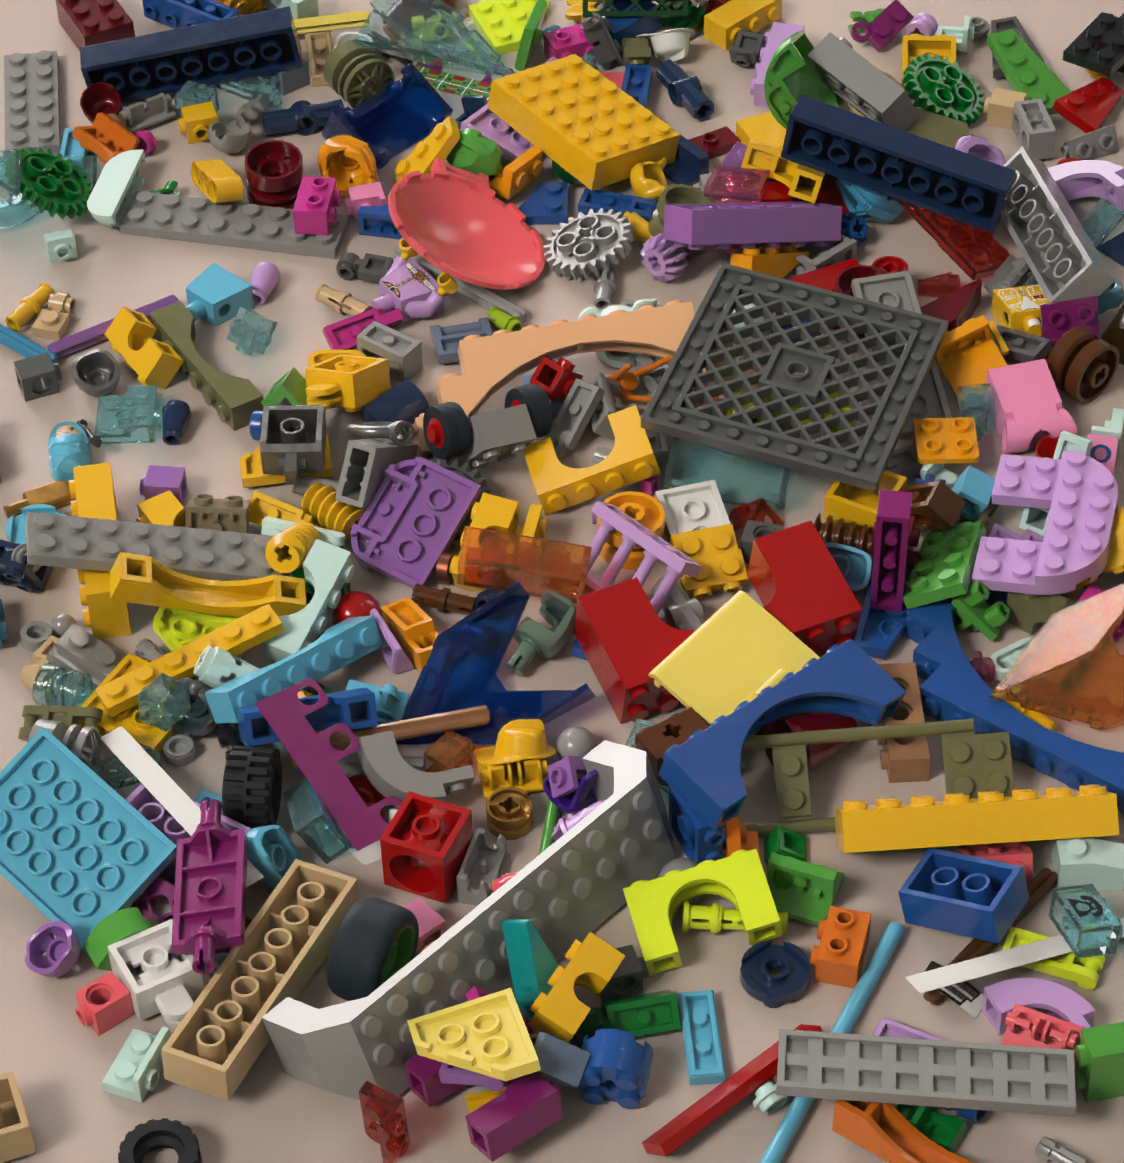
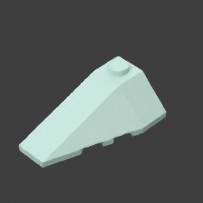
[1049,837,1124,892]

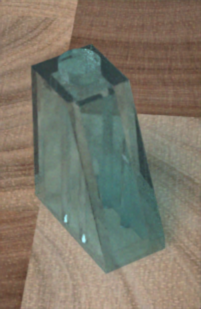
[283,778,353,864]

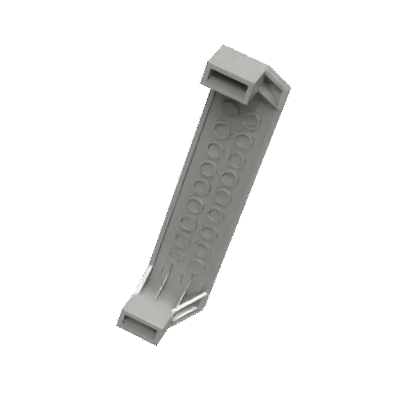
[262,740,676,1107]

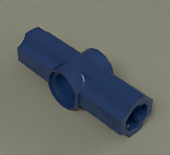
[656,59,714,122]
[262,99,346,137]

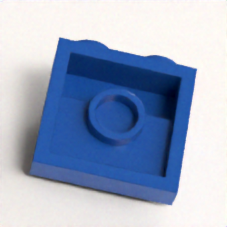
[669,785,726,864]

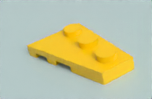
[394,116,461,182]

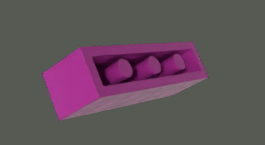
[870,489,912,612]

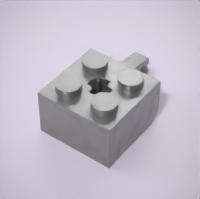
[260,405,327,484]

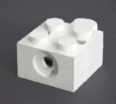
[107,919,204,1029]

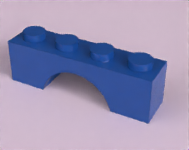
[236,687,378,747]

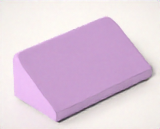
[370,608,414,674]

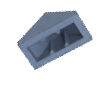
[534,1031,591,1088]

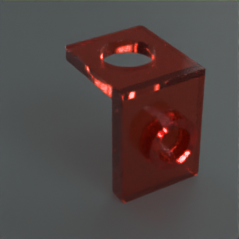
[728,497,784,530]

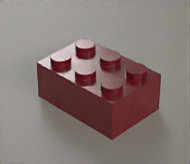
[56,0,135,51]

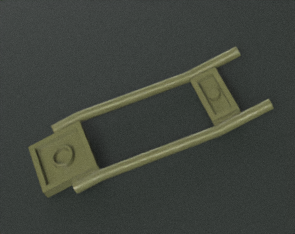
[742,718,1015,837]

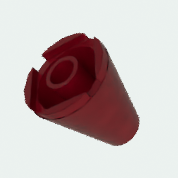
[764,713,858,773]

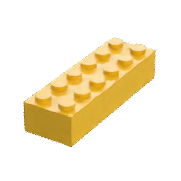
[69,462,132,639]

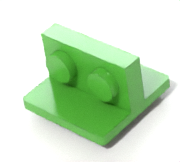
[767,852,845,927]

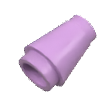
[251,262,280,305]

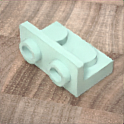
[101,1026,171,1103]

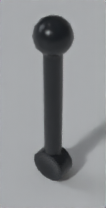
[76,419,103,448]

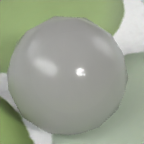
[555,727,597,760]

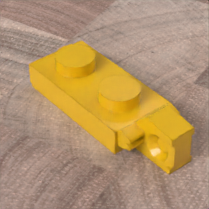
[249,490,320,528]

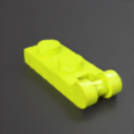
[1002,926,1106,990]

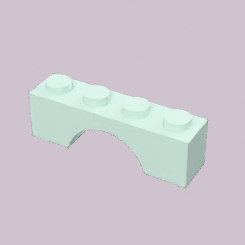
[261,539,355,662]

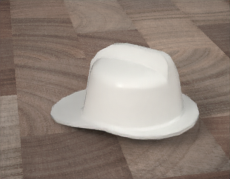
[636,28,695,62]

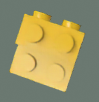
[901,34,956,86]
[670,524,748,599]

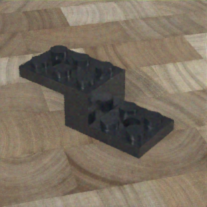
[1063,12,1124,77]

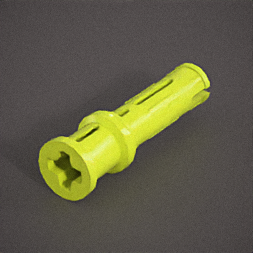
[682,901,788,934]

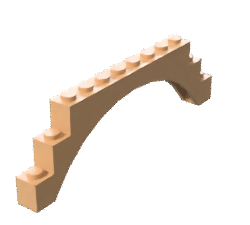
[414,300,767,459]

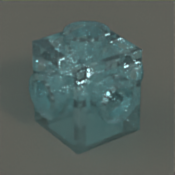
[226,307,277,356]
[138,673,191,732]

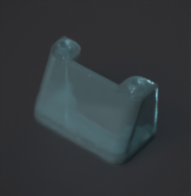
[663,431,796,514]

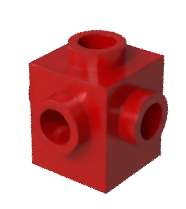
[530,356,583,402]

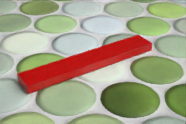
[642,1024,823,1157]

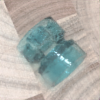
[32,664,92,707]

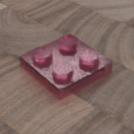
[704,165,770,203]

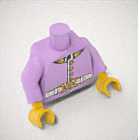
[371,237,458,322]

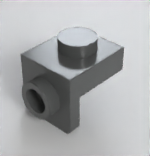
[729,30,765,67]

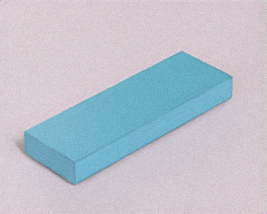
[678,990,726,1086]

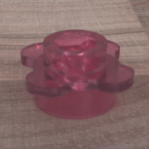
[969,651,995,683]

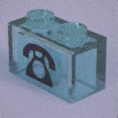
[1049,884,1123,958]

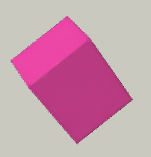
[639,475,659,497]

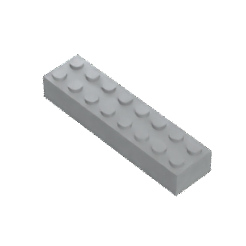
[1001,146,1115,303]

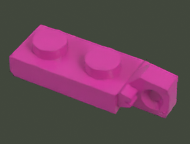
[322,308,404,350]

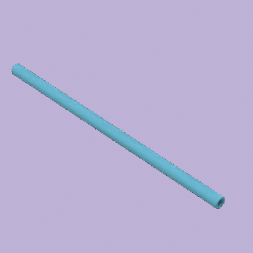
[759,922,905,1163]

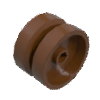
[1046,326,1120,404]

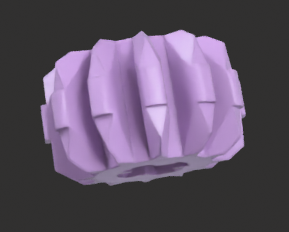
[640,233,689,283]

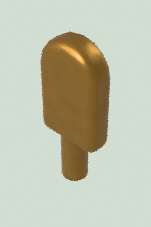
[3,480,74,518]

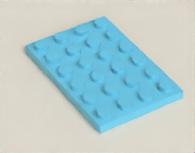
[0,727,177,953]

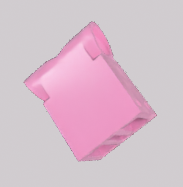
[982,359,1078,454]

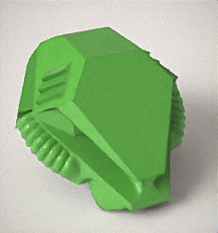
[446,128,503,181]

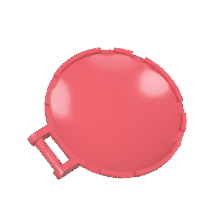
[388,158,546,290]

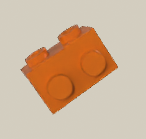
[72,112,140,164]

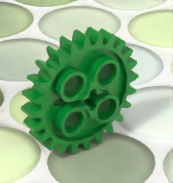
[902,53,985,127]
[6,147,93,219]

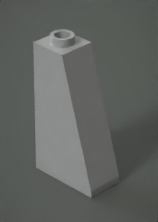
[335,438,419,508]

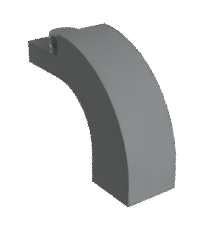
[357,731,475,802]

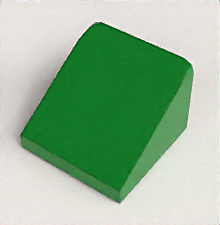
[764,825,807,864]

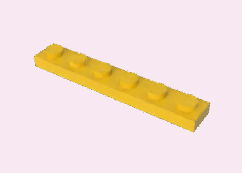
[95,604,285,717]

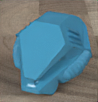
[836,178,906,223]

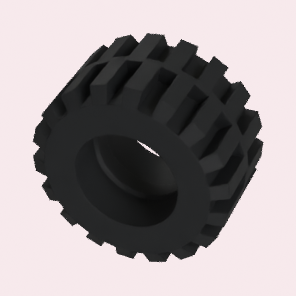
[222,746,282,829]

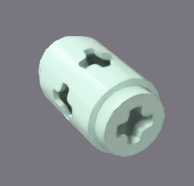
[193,645,259,688]

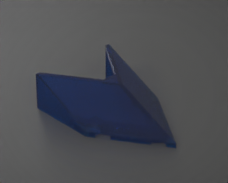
[396,581,596,745]

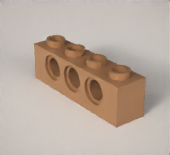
[877,662,931,783]

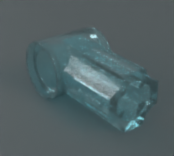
[958,383,994,441]

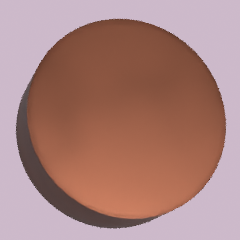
[436,553,456,585]

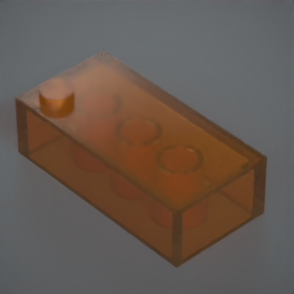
[457,526,592,603]

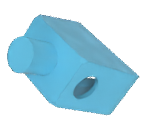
[185,263,254,326]

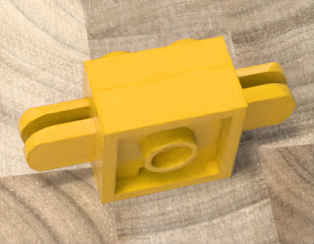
[305,354,391,412]

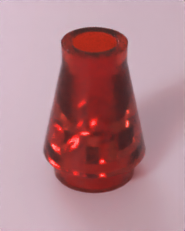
[918,272,961,298]

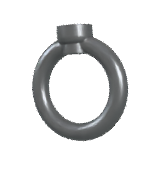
[346,420,419,446]

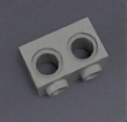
[1012,98,1056,160]

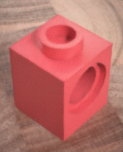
[75,971,134,1036]

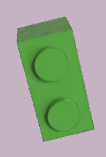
[1075,1022,1124,1103]

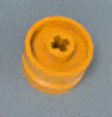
[596,491,665,570]

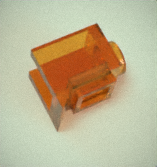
[424,729,475,772]

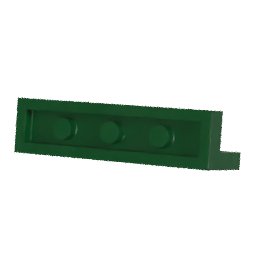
[583,0,688,18]

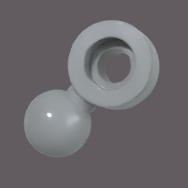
[20,613,76,652]

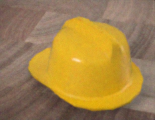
[476,719,556,765]

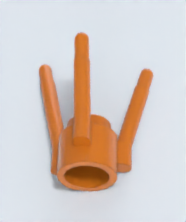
[607,355,673,403]

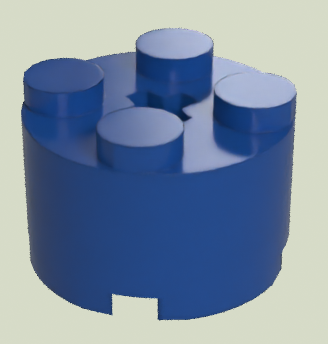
[578,1029,654,1109]

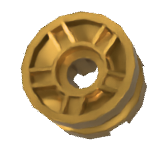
[486,787,533,840]

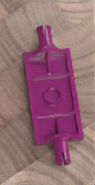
[171,799,248,974]

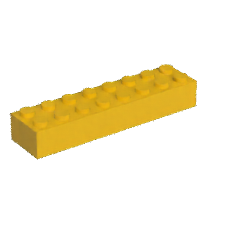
[834,784,1119,853]

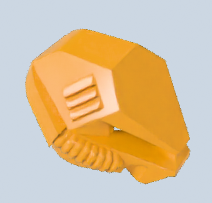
[318,135,378,199]

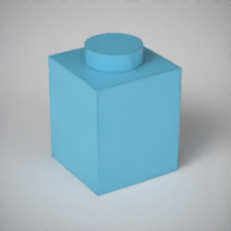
[952,465,995,522]

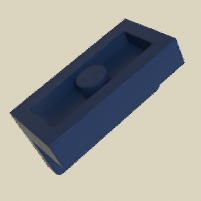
[663,134,709,186]

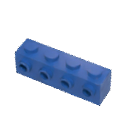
[142,0,240,29]

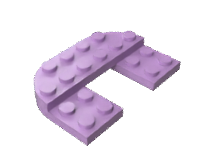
[971,450,1118,595]

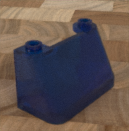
[322,63,453,170]

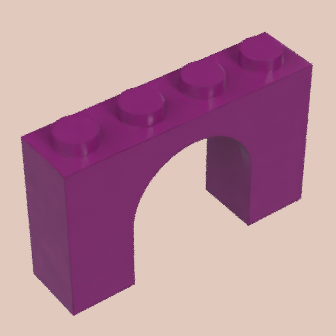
[404,1055,564,1162]

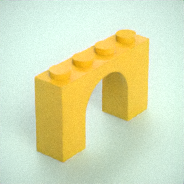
[523,405,661,516]

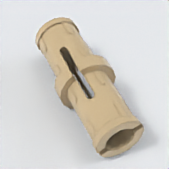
[315,284,373,316]

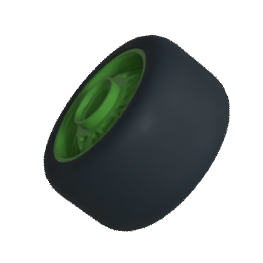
[327,897,419,1001]

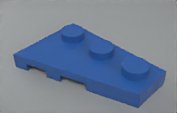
[855,579,913,659]

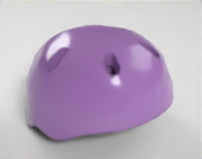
[25,921,80,977]

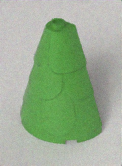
[764,30,840,129]

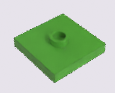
[514,0,548,71]

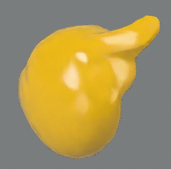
[630,157,668,201]

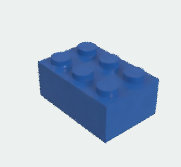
[898,848,1029,944]

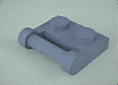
[430,317,492,364]

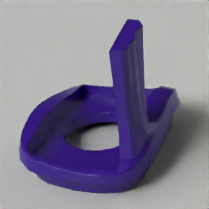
[543,769,598,814]

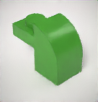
[83,907,160,971]

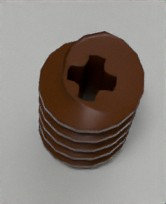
[814,513,872,555]

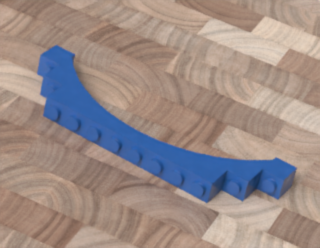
[906,600,1124,814]

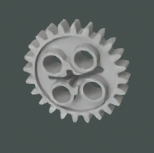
[543,208,635,280]

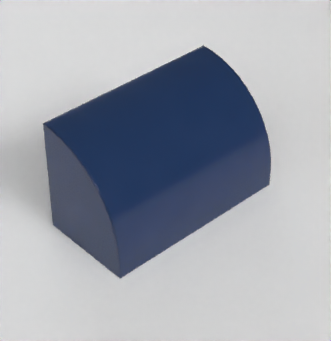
[363,379,430,435]

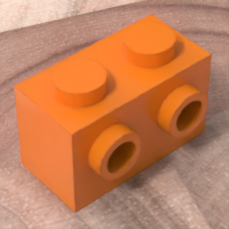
[810,906,871,988]

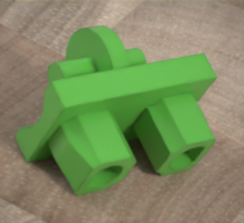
[951,580,1010,641]

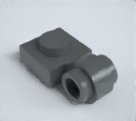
[336,252,393,284]

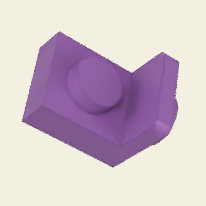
[547,756,587,798]

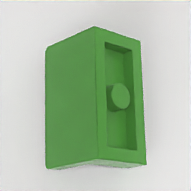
[261,367,308,406]

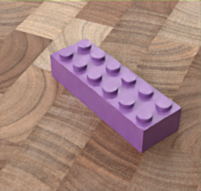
[663,201,842,250]

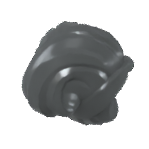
[166,678,218,737]

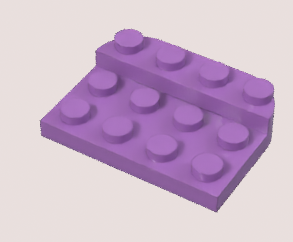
[350,456,482,589]

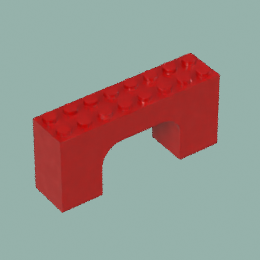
[574,520,862,724]

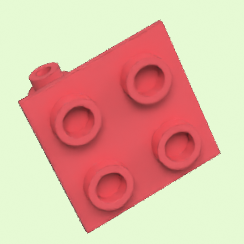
[1001,1004,1084,1055]

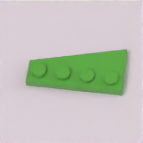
[986,29,1071,115]

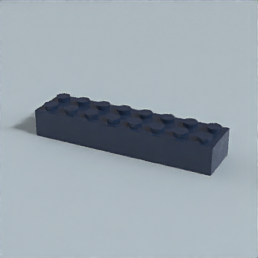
[80,6,303,103]
[781,95,1016,234]

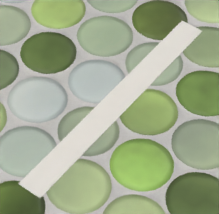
[100,726,264,887]
[905,917,1124,994]

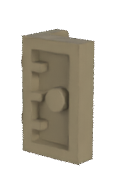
[185,494,252,533]

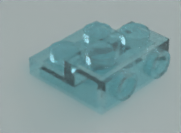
[94,385,164,444]

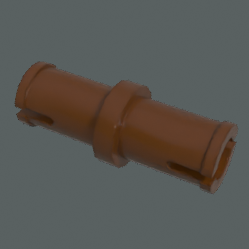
[411,583,477,617]

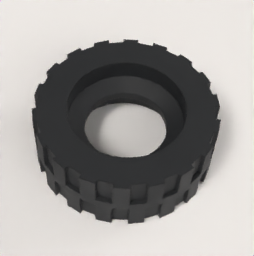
[118,1118,202,1163]

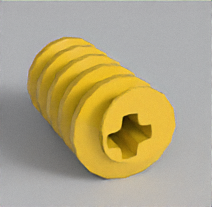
[301,482,366,541]
[265,523,321,573]

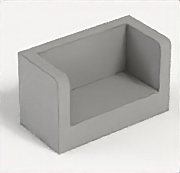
[356,321,423,382]

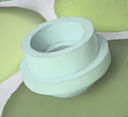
[753,1082,788,1115]

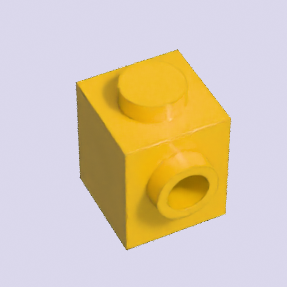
[177,101,218,144]

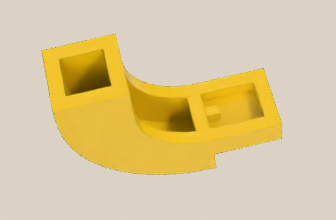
[741,139,825,204]

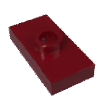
[689,126,741,159]

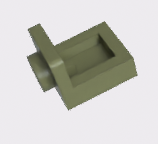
[621,38,651,65]

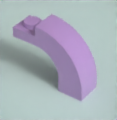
[1048,160,1124,211]
[982,978,1095,1045]

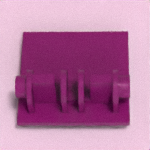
[1040,296,1099,361]

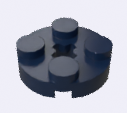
[740,940,810,1008]

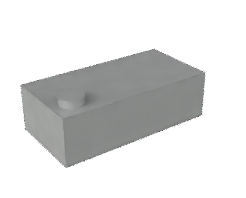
[807,32,918,131]

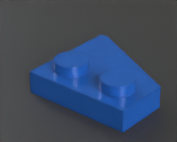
[518,181,568,225]

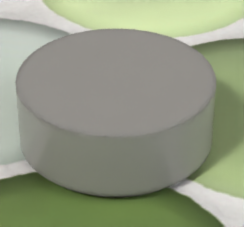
[163,735,197,767]

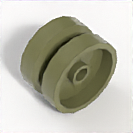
[648,184,716,255]

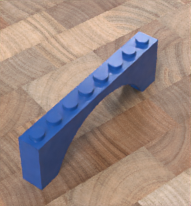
[658,639,906,830]

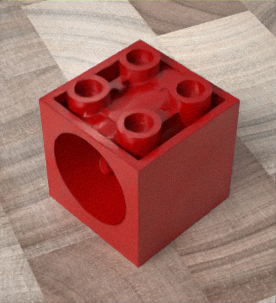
[380,791,473,904]

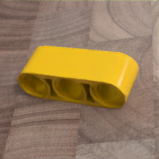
[191,159,244,203]

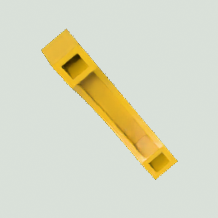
[109,552,306,618]

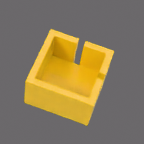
[823,470,907,535]

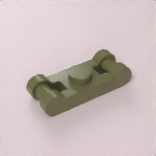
[18,705,103,741]

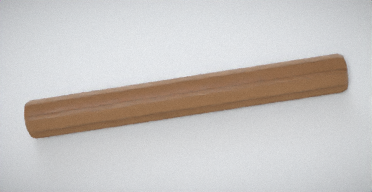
[329,705,490,750]

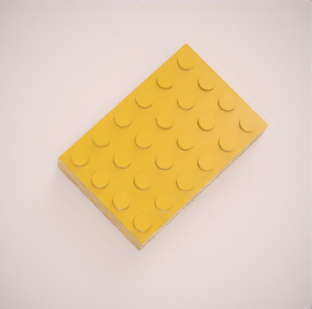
[488,54,680,191]

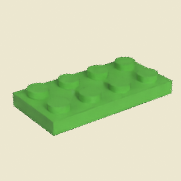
[903,520,987,609]

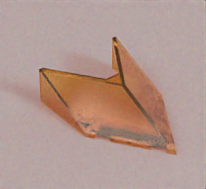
[989,583,1124,731]

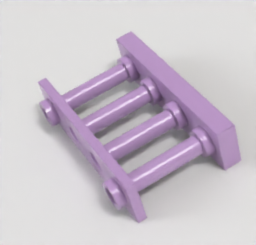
[561,501,702,615]

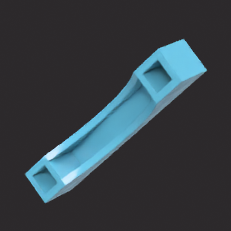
[205,616,384,723]

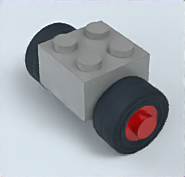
[423,384,553,469]

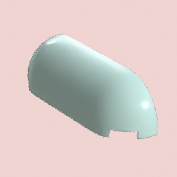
[87,150,146,227]

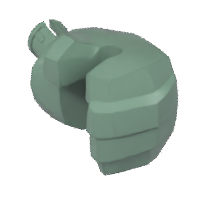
[505,590,576,676]

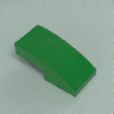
[893,1104,968,1153]

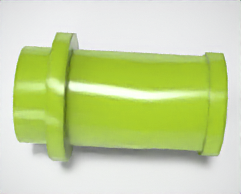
[487,306,523,332]

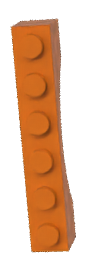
[832,1100,977,1163]

